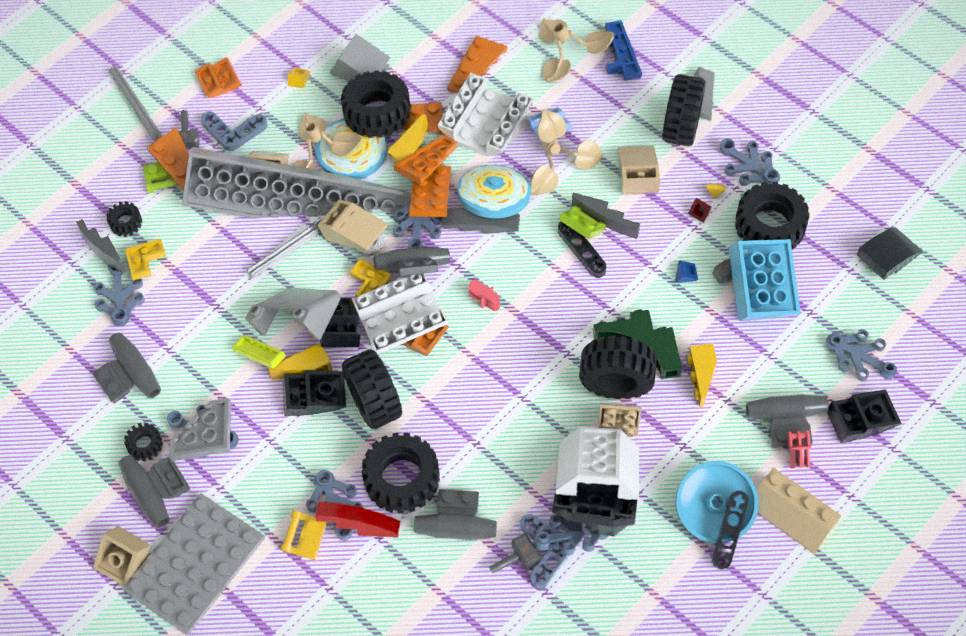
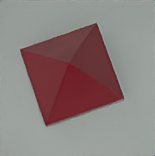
[688,198,712,223]

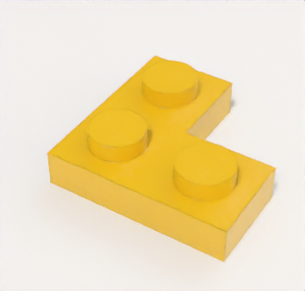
[125,238,166,280]
[350,259,392,297]

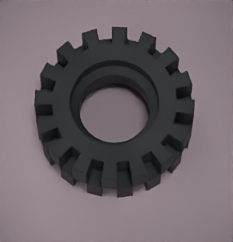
[106,201,143,237]
[124,423,163,462]

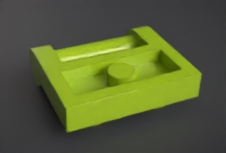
[143,162,177,194]
[558,205,606,239]

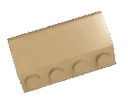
[757,467,842,555]

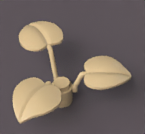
[540,18,614,82]
[530,110,603,195]
[293,113,362,170]

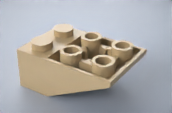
[618,146,660,194]
[318,200,388,251]
[598,403,641,437]

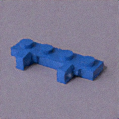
[605,20,642,81]

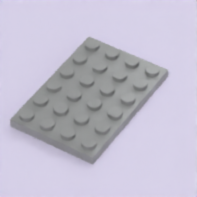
[122,493,265,636]

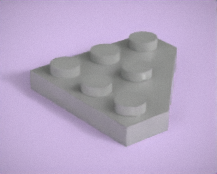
[169,398,231,461]

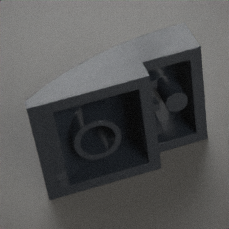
[857,227,923,280]
[319,298,361,347]
[282,371,346,416]
[827,389,902,443]

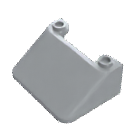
[245,288,340,340]

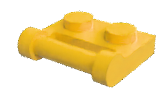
[279,510,327,560]

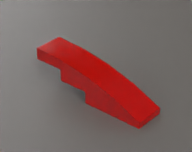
[315,501,401,538]

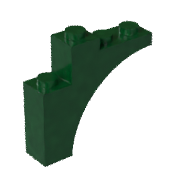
[593,309,682,380]

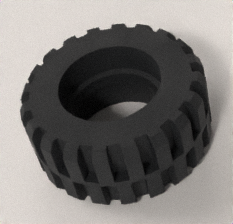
[341,70,411,138]
[662,74,706,147]
[735,182,810,250]
[579,336,657,400]
[341,349,403,429]
[361,432,440,514]

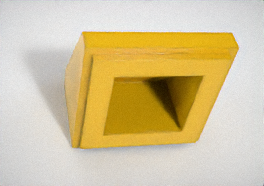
[288,67,310,89]

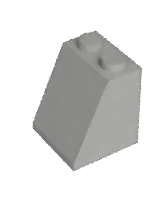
[329,33,391,82]

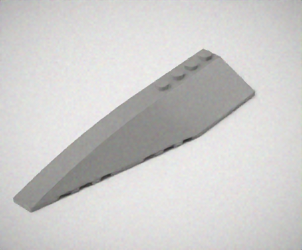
[182,147,410,219]

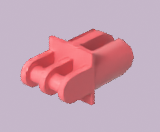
[469,280,500,311]
[787,430,812,469]

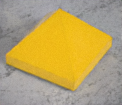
[707,182,725,199]

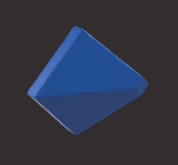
[675,260,698,283]

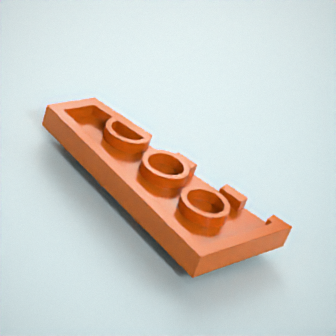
[447,35,508,94]
[401,102,444,135]
[147,127,189,192]
[394,135,457,185]

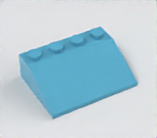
[729,239,801,321]

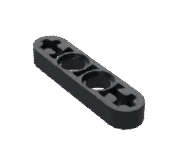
[558,221,607,278]
[712,490,749,569]

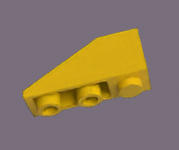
[387,114,428,163]
[267,343,332,379]
[686,343,717,407]

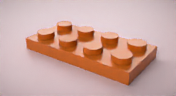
[409,165,451,217]

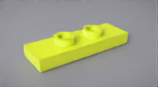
[232,335,286,369]

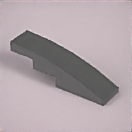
[572,192,640,239]
[442,209,520,234]
[76,219,125,273]

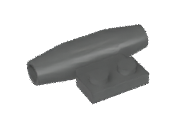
[373,247,450,276]
[93,332,161,404]
[746,394,828,448]
[118,455,190,528]
[414,489,497,540]

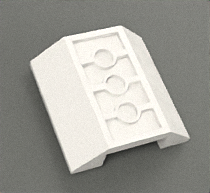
[438,73,534,157]
[352,274,449,354]
[556,427,639,500]

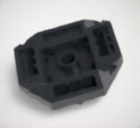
[552,482,638,537]

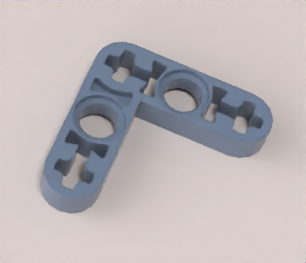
[201,111,268,151]
[520,514,571,589]

